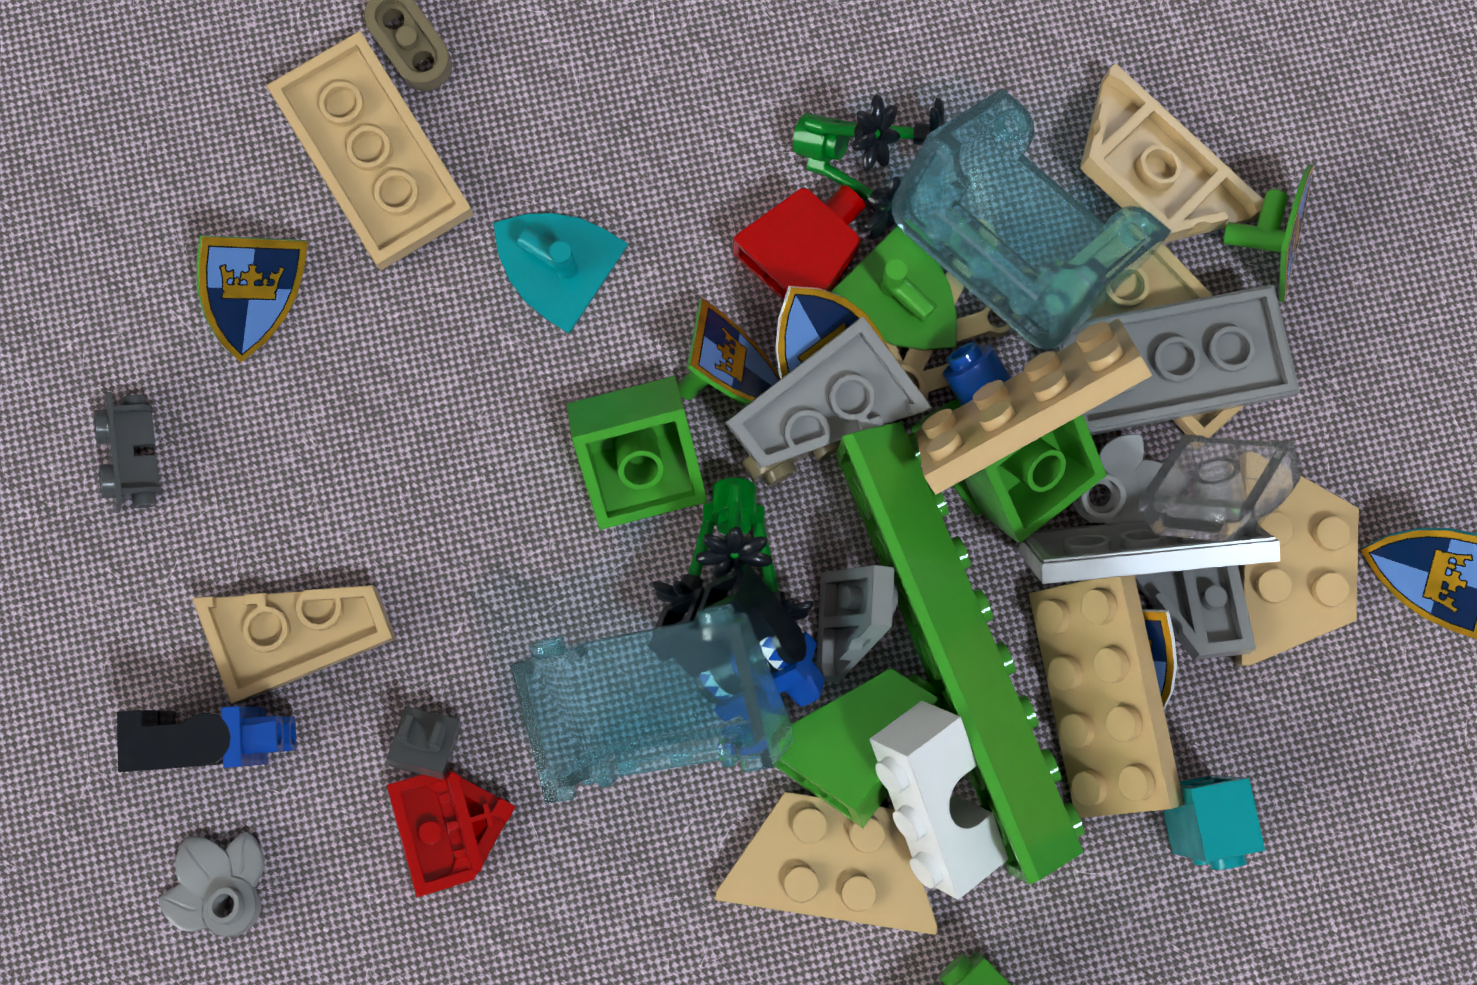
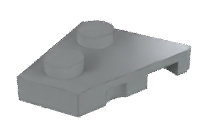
[816,565,898,682]
[1135,565,1256,660]

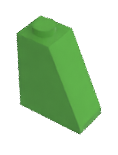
[762,668,941,828]

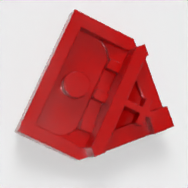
[386,771,516,898]

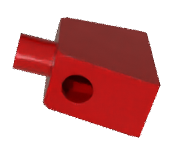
[733,185,866,301]

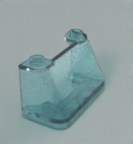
[891,88,1171,350]
[511,604,795,804]

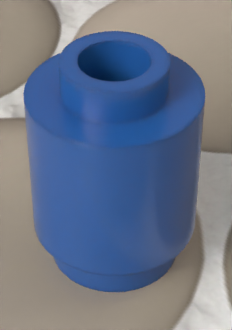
[943,342,1011,405]

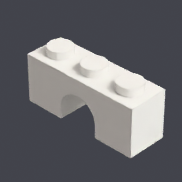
[869,701,1008,900]

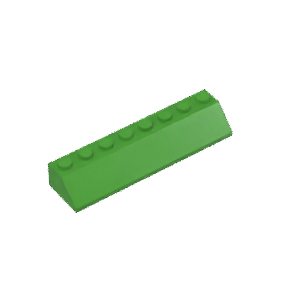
[835,421,1085,885]

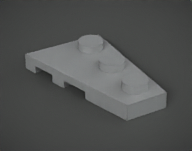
[724,317,932,468]

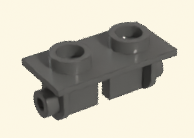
[93,392,161,513]

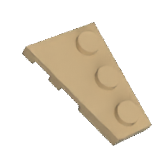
[192,585,396,704]

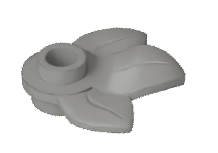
[1072,434,1181,524]
[159,832,265,937]

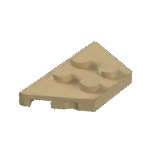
[1080,63,1264,244]
[1235,450,1359,666]
[715,791,937,935]

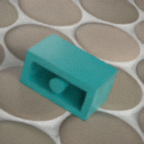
[1163,775,1265,870]

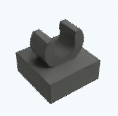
[387,706,461,780]

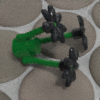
[793,95,945,240]
[653,478,814,621]

